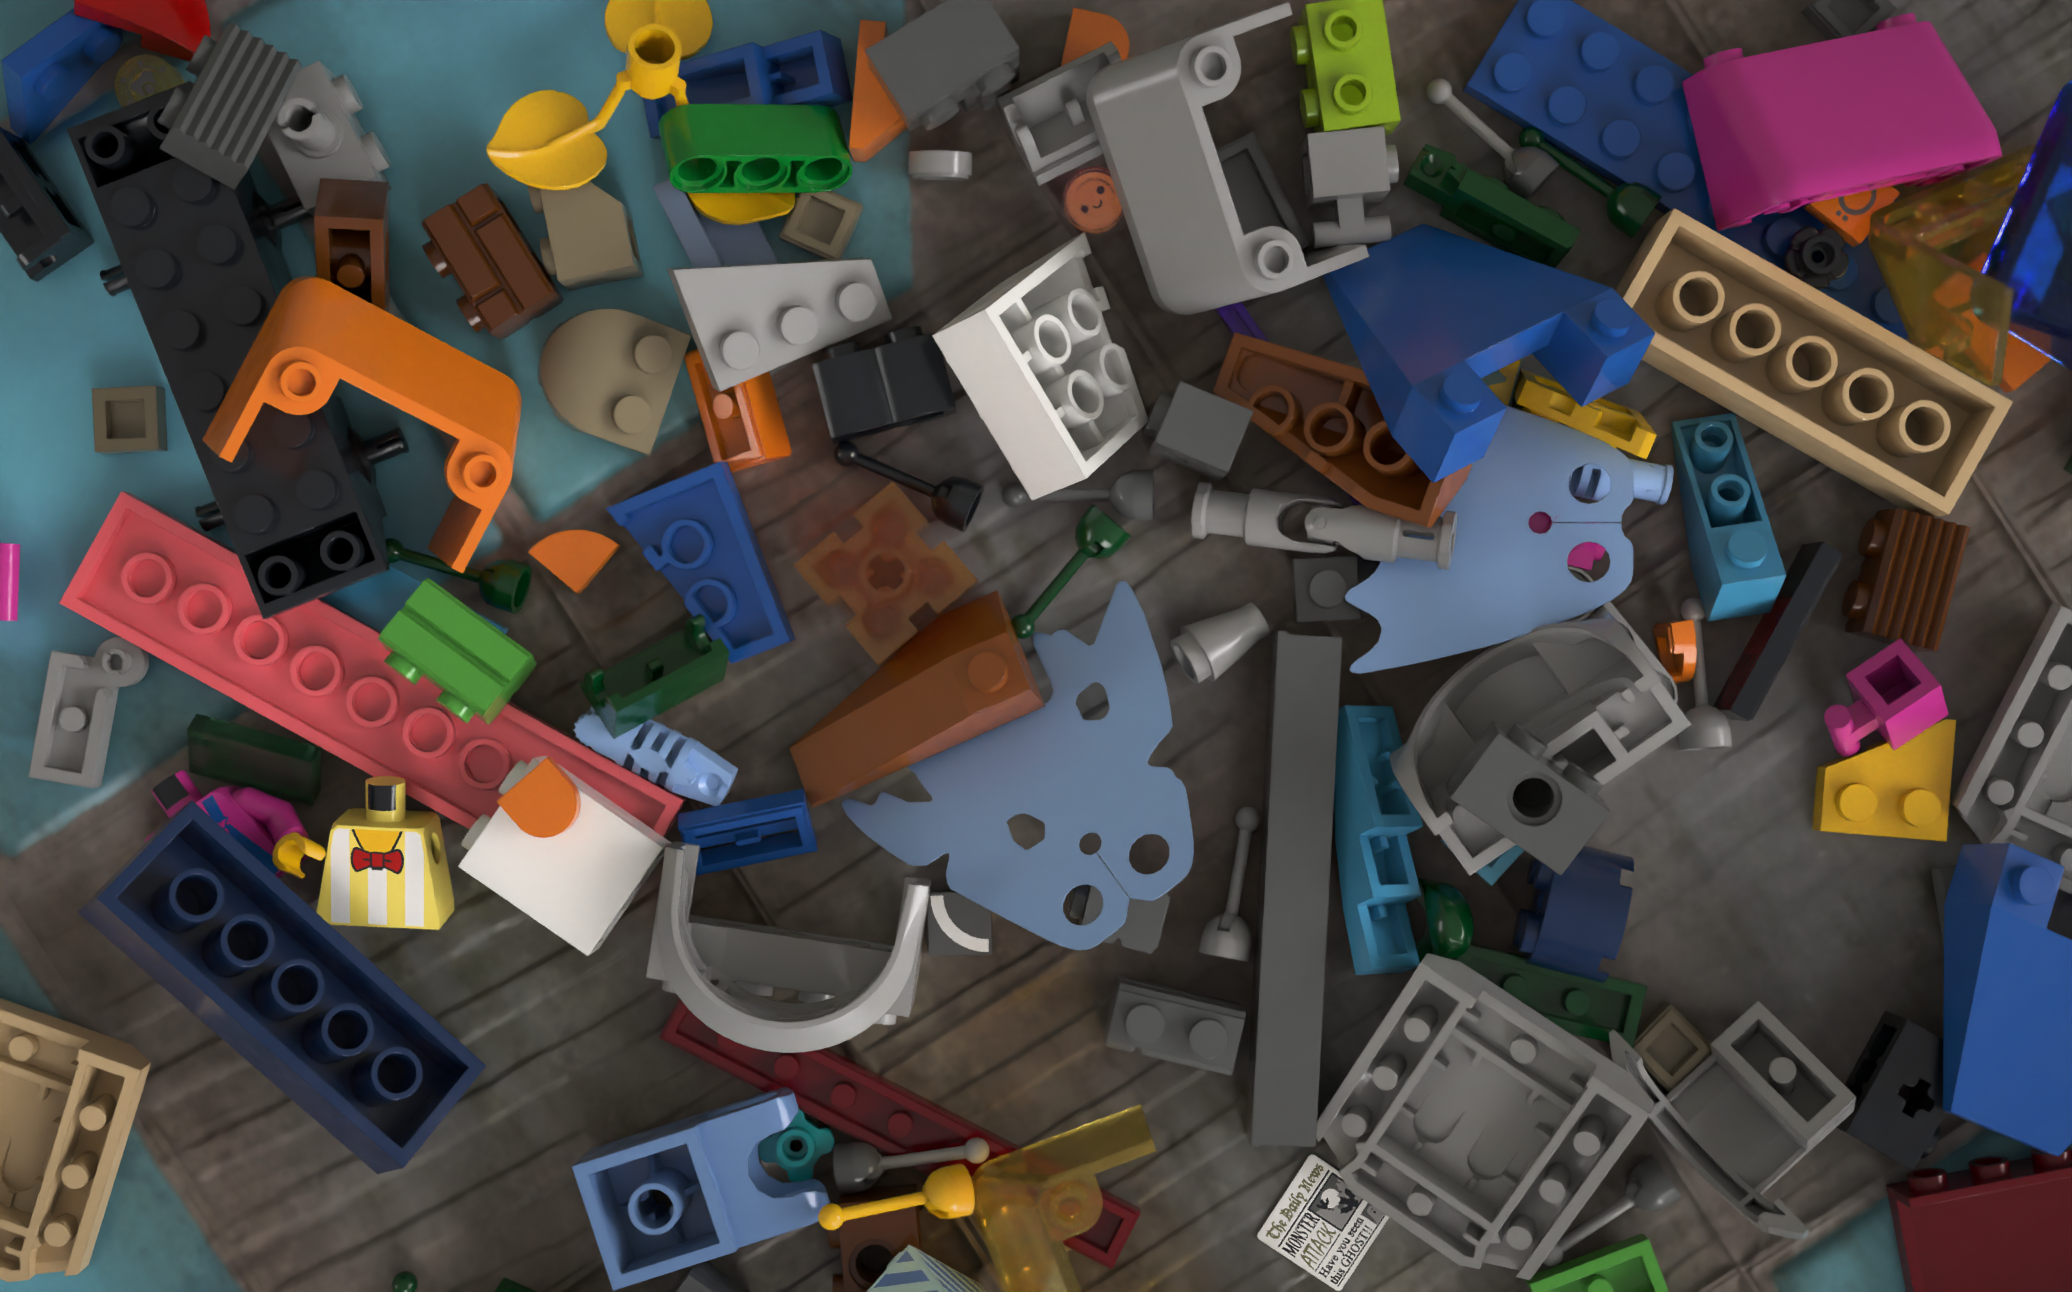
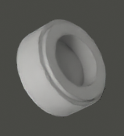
[908,150,972,181]

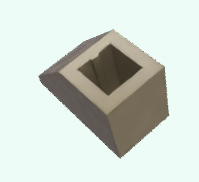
[527,181,644,291]

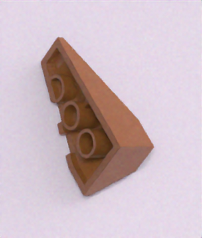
[1213,332,1472,529]
[789,590,1045,807]

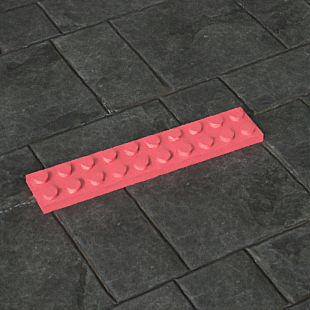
[59,491,686,838]

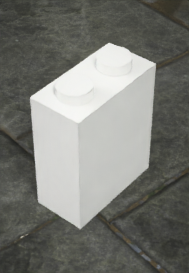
[458,756,672,956]

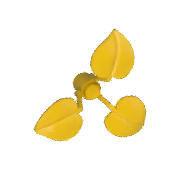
[486,0,795,225]

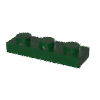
[1452,943,1647,1048]

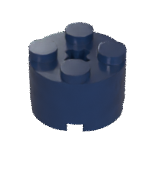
[1512,846,1634,983]

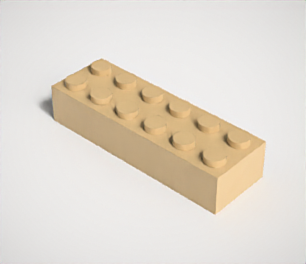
[1615,208,2013,517]

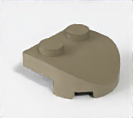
[538,309,691,455]

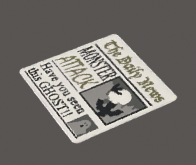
[1257,1154,1389,1291]

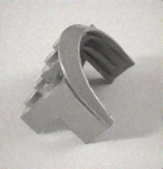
[646,841,931,1053]

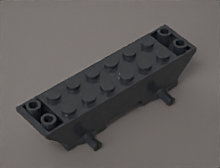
[67,81,409,619]

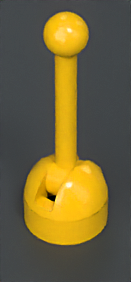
[818,1164,975,1230]

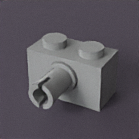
[268,61,392,216]

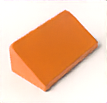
[684,349,792,473]

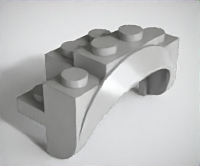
[1389,607,1692,876]

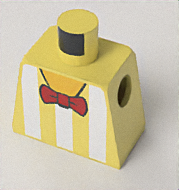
[316,776,454,930]

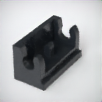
[0,127,95,282]

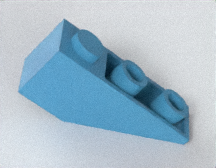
[1671,413,1786,622]

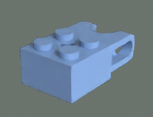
[572,1087,830,1291]

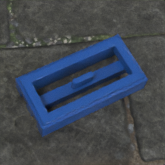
[678,789,818,876]

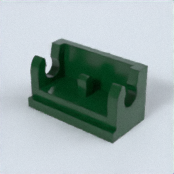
[580,614,730,739]

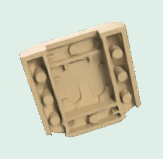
[0,998,151,1282]

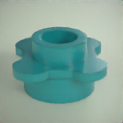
[758,1109,834,1182]

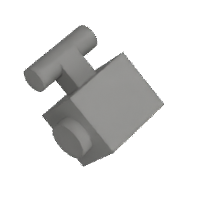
[1300,126,1399,248]

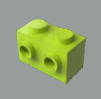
[1290,0,1401,135]

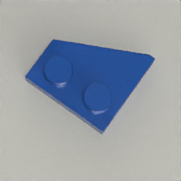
[1,8,123,145]

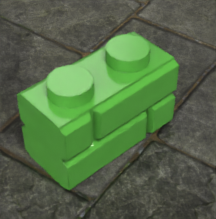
[378,578,537,725]

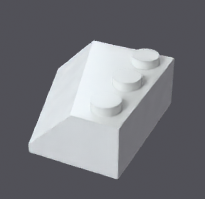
[932,232,1148,500]

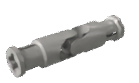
[1191,481,1457,570]

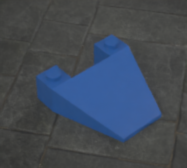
[1323,224,1655,483]
[1943,843,2072,1157]

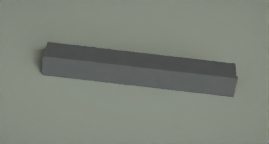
[1245,631,1342,1148]

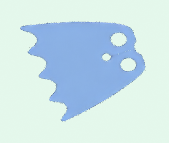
[1345,405,1634,674]

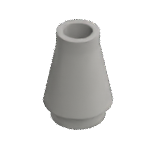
[1170,602,1270,684]

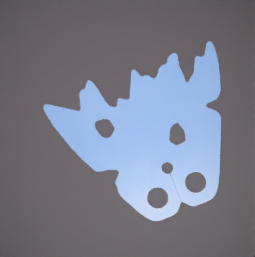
[842,581,1194,951]

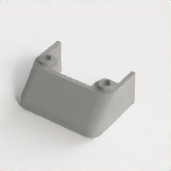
[1086,2,1369,315]

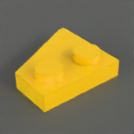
[1513,369,1657,459]
[1812,719,1956,842]

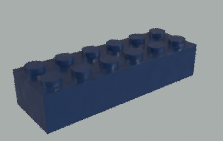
[78,801,486,1174]

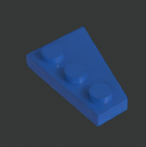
[606,461,796,664]

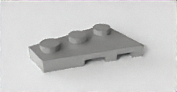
[667,257,893,392]

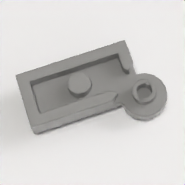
[28,637,149,788]

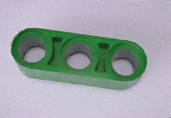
[659,104,853,193]

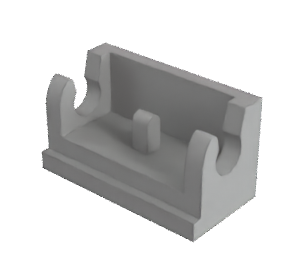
[997,41,1122,186]

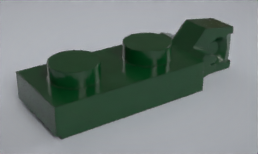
[1403,144,1581,268]

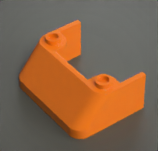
[202,276,522,573]

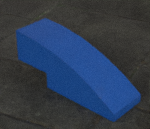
[643,30,853,139]

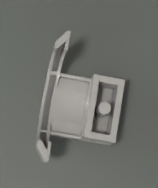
[1609,1001,1856,1240]

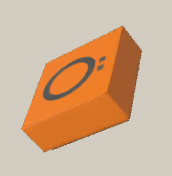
[1803,186,1900,247]

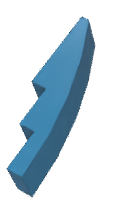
[1334,705,1423,975]

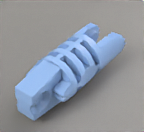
[573,706,738,806]

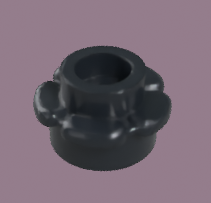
[1784,226,1849,290]

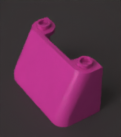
[1682,13,2003,231]

